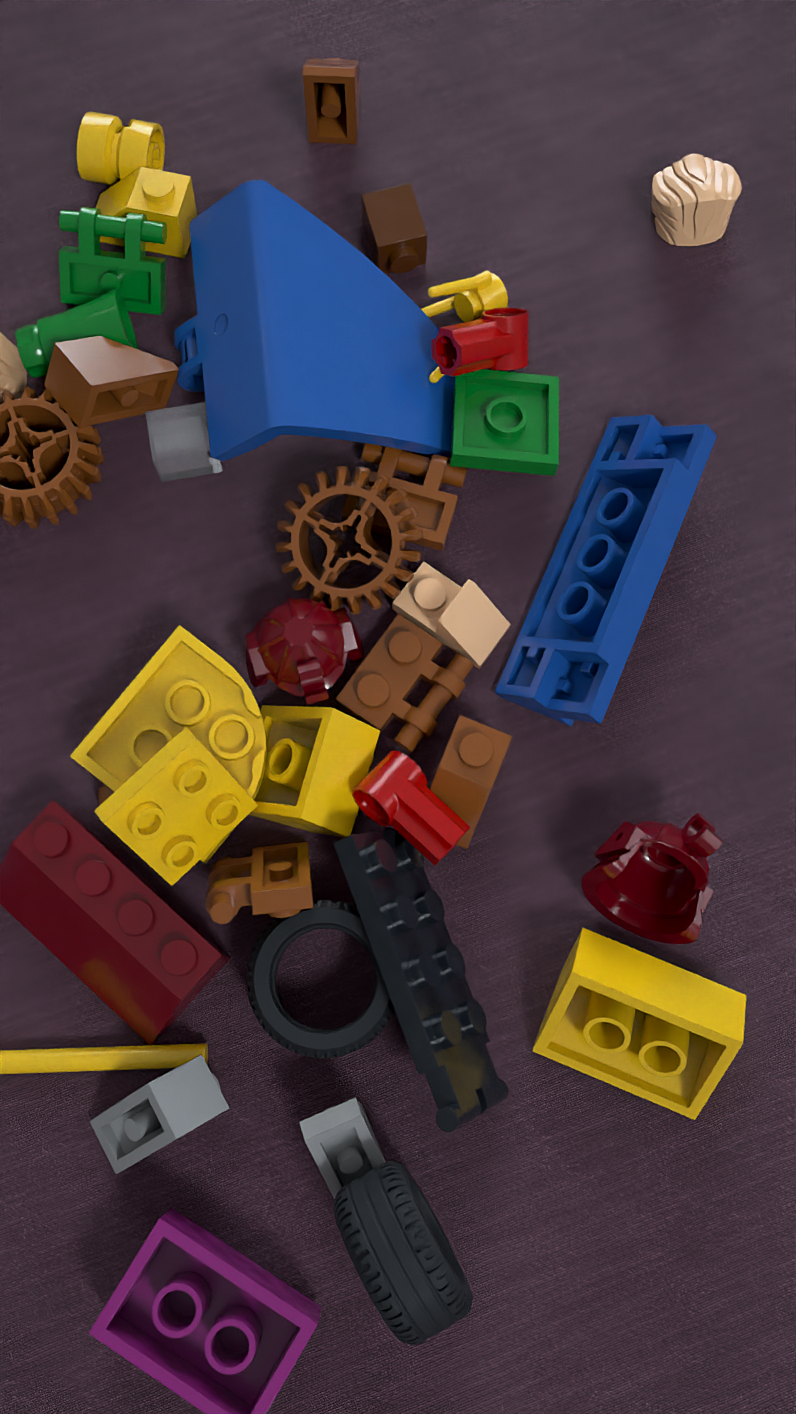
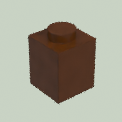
[361,183,427,274]

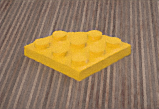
[70,625,267,864]

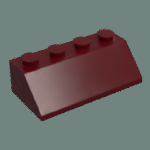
[0,800,230,1045]

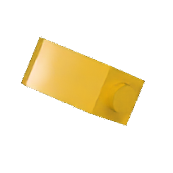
[96,167,197,258]

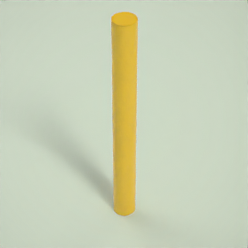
[0,1043,208,1074]

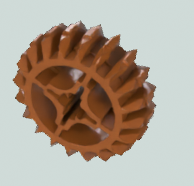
[0,386,105,530]
[276,466,423,615]

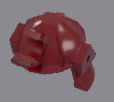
[245,597,364,705]
[581,812,723,944]

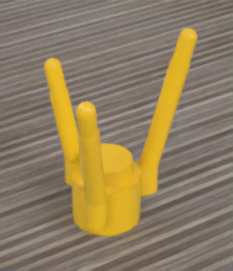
[421,270,508,383]

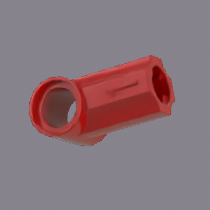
[431,308,529,376]
[352,751,471,866]

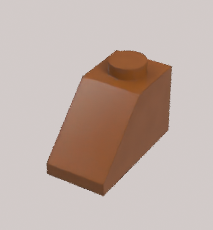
[302,58,360,145]
[44,336,179,428]
[430,715,513,850]

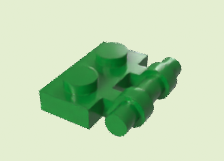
[59,207,167,315]

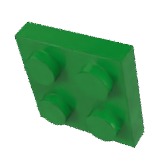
[450,369,559,476]

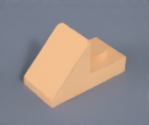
[392,561,511,669]

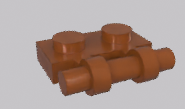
[341,443,468,551]
[335,613,474,753]
[205,842,313,924]

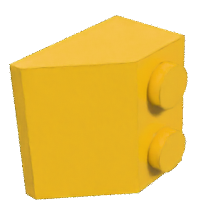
[248,705,380,837]

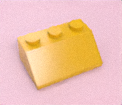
[532,927,747,1120]

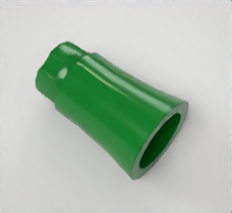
[15,289,139,378]

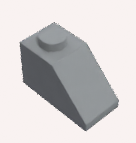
[90,1055,229,1174]

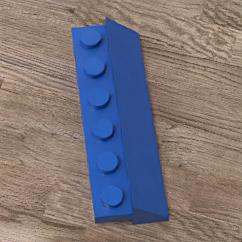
[494,415,717,727]

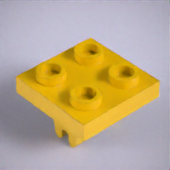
[94,727,258,886]

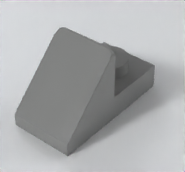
[299,1097,385,1199]

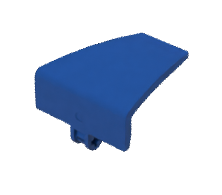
[174,180,454,461]

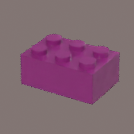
[88,1207,322,1414]

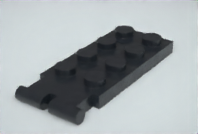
[333,829,508,1132]

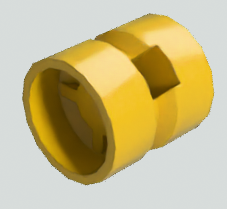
[77,111,165,185]

